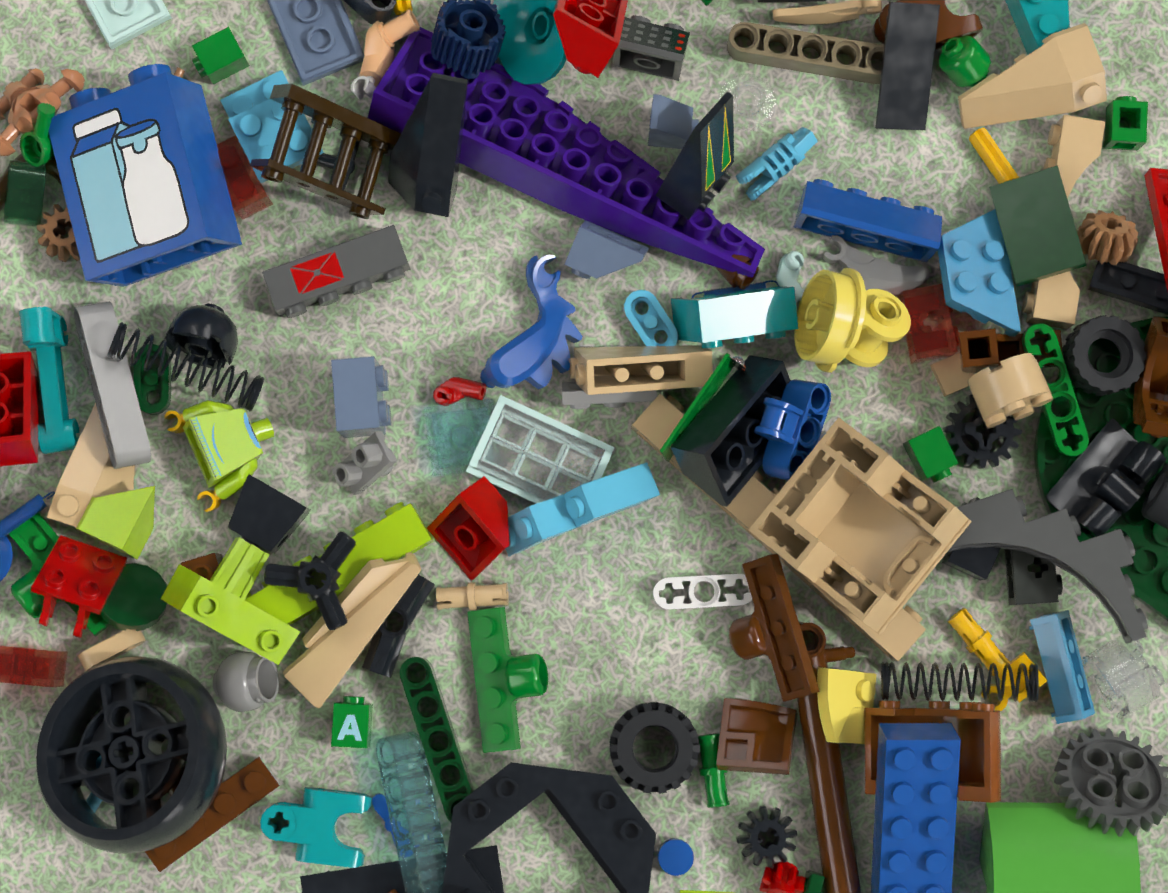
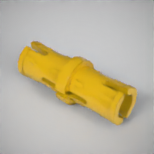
[947,607,1011,676]

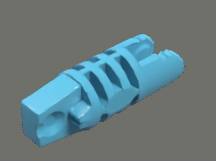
[735,127,818,201]

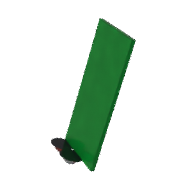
[660,353,747,462]

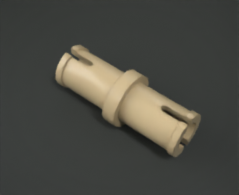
[436,582,509,611]

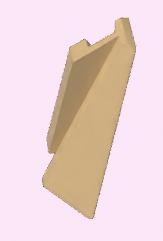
[283,552,421,709]

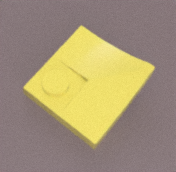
[817,667,876,744]

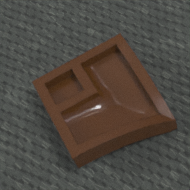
[716,698,798,775]

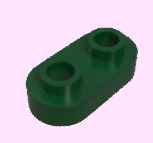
[134,344,171,415]

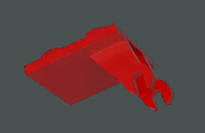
[31,535,128,638]

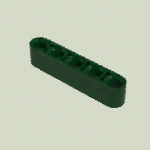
[399,657,474,822]

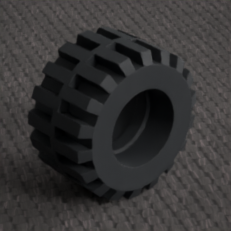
[609,702,700,794]

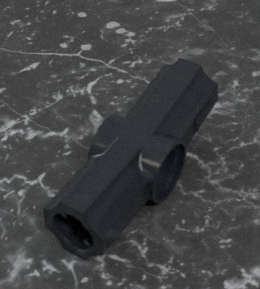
[362,574,435,678]

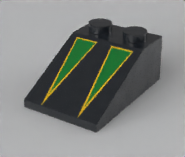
[655,91,734,220]

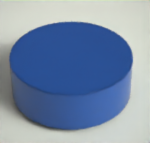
[658,838,694,876]

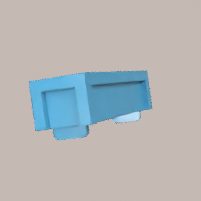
[1029,610,1095,724]

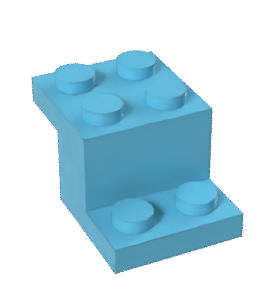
[220,70,324,183]

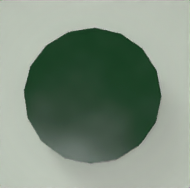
[100,563,167,631]

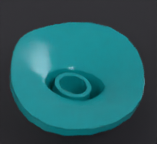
[493,0,567,85]

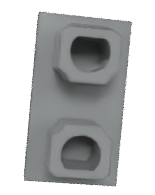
[332,431,397,495]

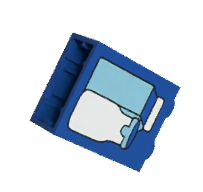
[49,64,242,287]

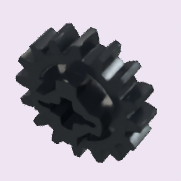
[943,394,1022,469]

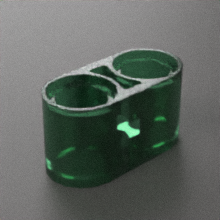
[4,160,46,227]

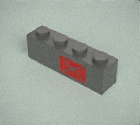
[262,225,411,318]

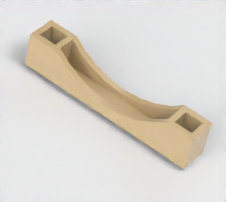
[1022,115,1105,329]

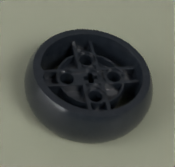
[36,656,227,854]

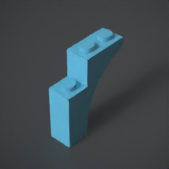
[506,462,660,557]

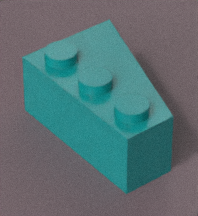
[1005,0,1070,55]

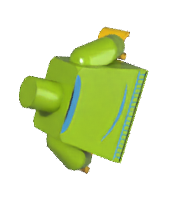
[164,400,274,512]

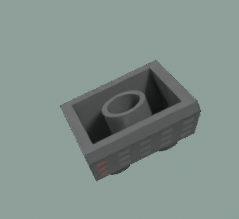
[613,15,690,81]

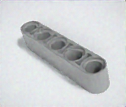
[74,301,151,469]

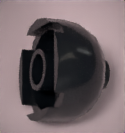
[164,303,238,369]

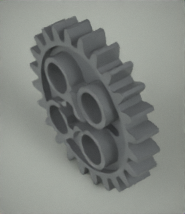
[1054,728,1168,837]

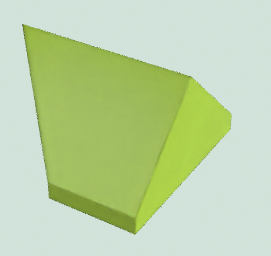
[76,486,155,560]

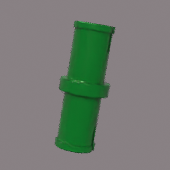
[698,733,730,808]

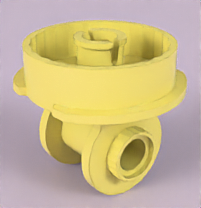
[794,268,911,373]

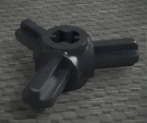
[264,532,356,630]

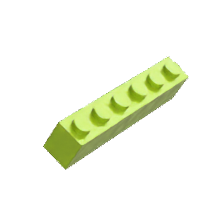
[245,502,434,648]

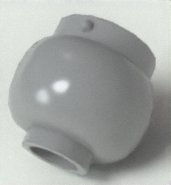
[213,652,279,712]

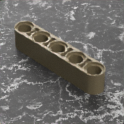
[727,22,884,84]

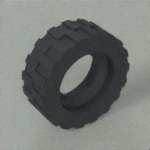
[1062,315,1147,396]

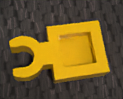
[981,652,1047,711]

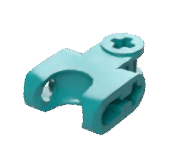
[260,787,372,868]

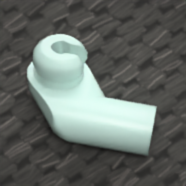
[776,251,804,303]

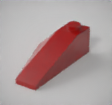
[553,0,628,78]

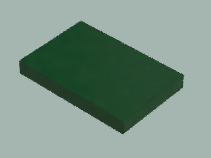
[989,165,1087,286]

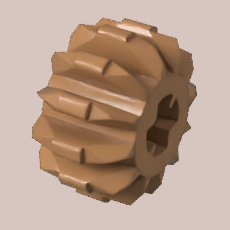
[36,204,80,262]
[1077,210,1139,265]

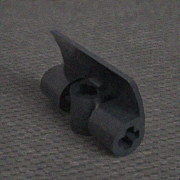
[1046,418,1166,538]

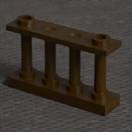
[250,83,401,219]

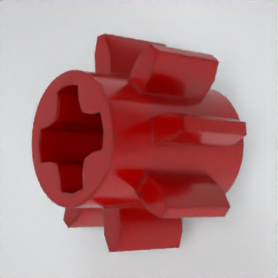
[760,861,806,893]

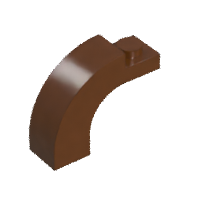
[1133,316,1168,438]
[958,328,1063,373]

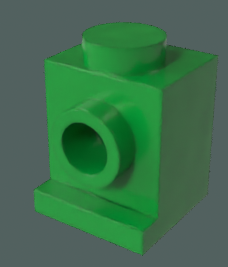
[1103,96,1148,151]

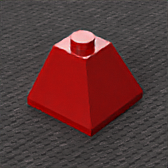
[427,476,509,581]

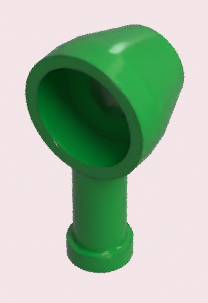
[20,103,56,167]

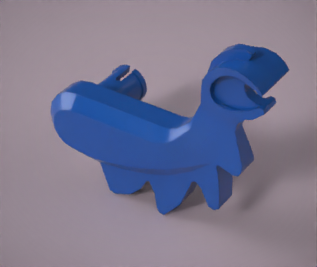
[480,255,583,390]

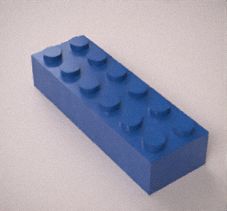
[871,723,961,893]

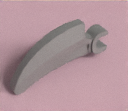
[822,235,931,296]

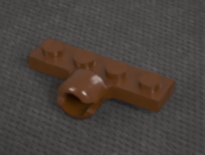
[728,553,820,702]
[145,756,280,872]

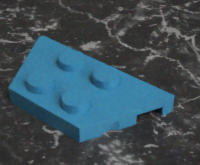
[938,209,1021,337]

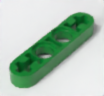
[1022,323,1089,456]

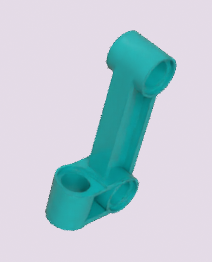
[19,307,80,454]

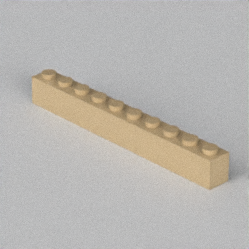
[631,394,926,661]

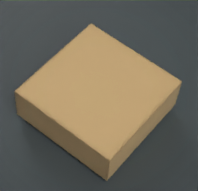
[930,352,974,397]

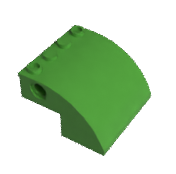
[979,802,1141,893]

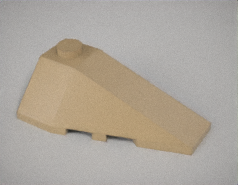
[958,23,1107,129]
[47,403,135,527]

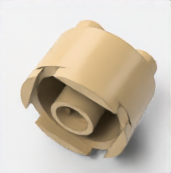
[968,353,1053,428]

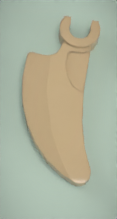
[773,0,882,25]

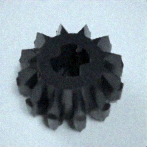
[736,805,797,868]

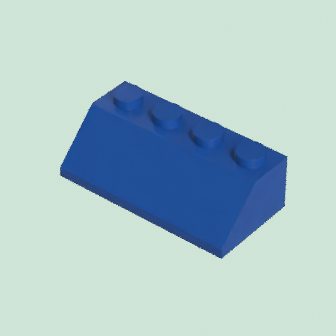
[794,179,942,263]

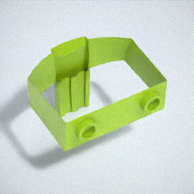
[161,537,300,665]

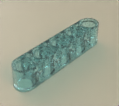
[376,731,447,893]

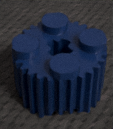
[431,0,506,79]

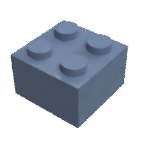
[331,356,392,438]

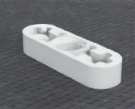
[653,574,752,610]

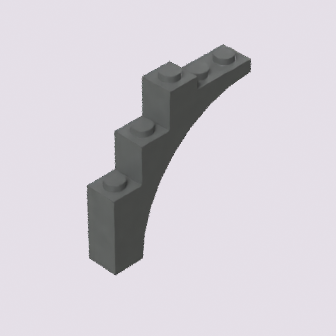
[948,489,1148,644]

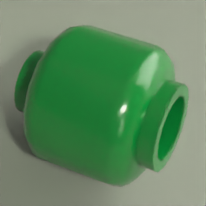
[939,35,991,87]

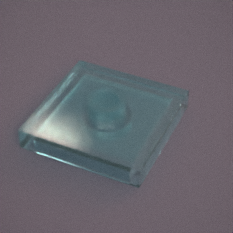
[424,399,502,477]

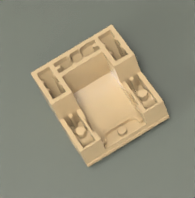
[749,417,972,635]

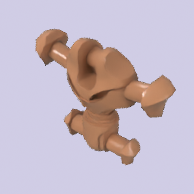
[0,68,85,156]

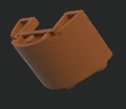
[865,700,1001,803]

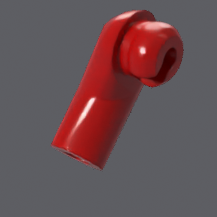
[433,377,487,406]

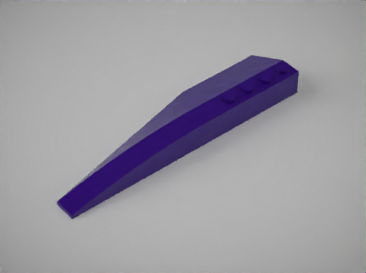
[367,27,765,278]

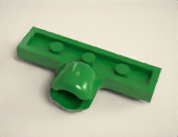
[9,513,110,637]
[467,607,548,753]

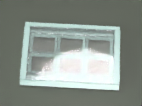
[465,395,614,504]

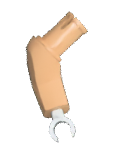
[350,10,420,100]

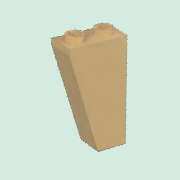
[569,345,713,395]

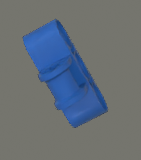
[754,379,831,480]

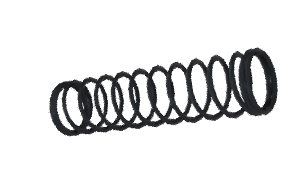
[107,322,264,412]
[881,662,1039,702]

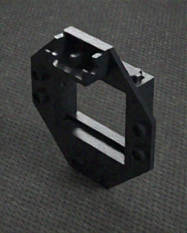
[442,762,656,893]

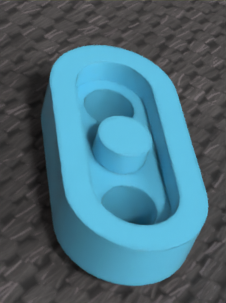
[624,290,678,346]

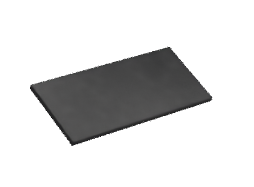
[875,2,940,130]

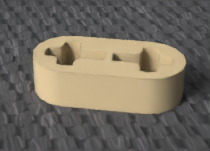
[77,629,146,672]

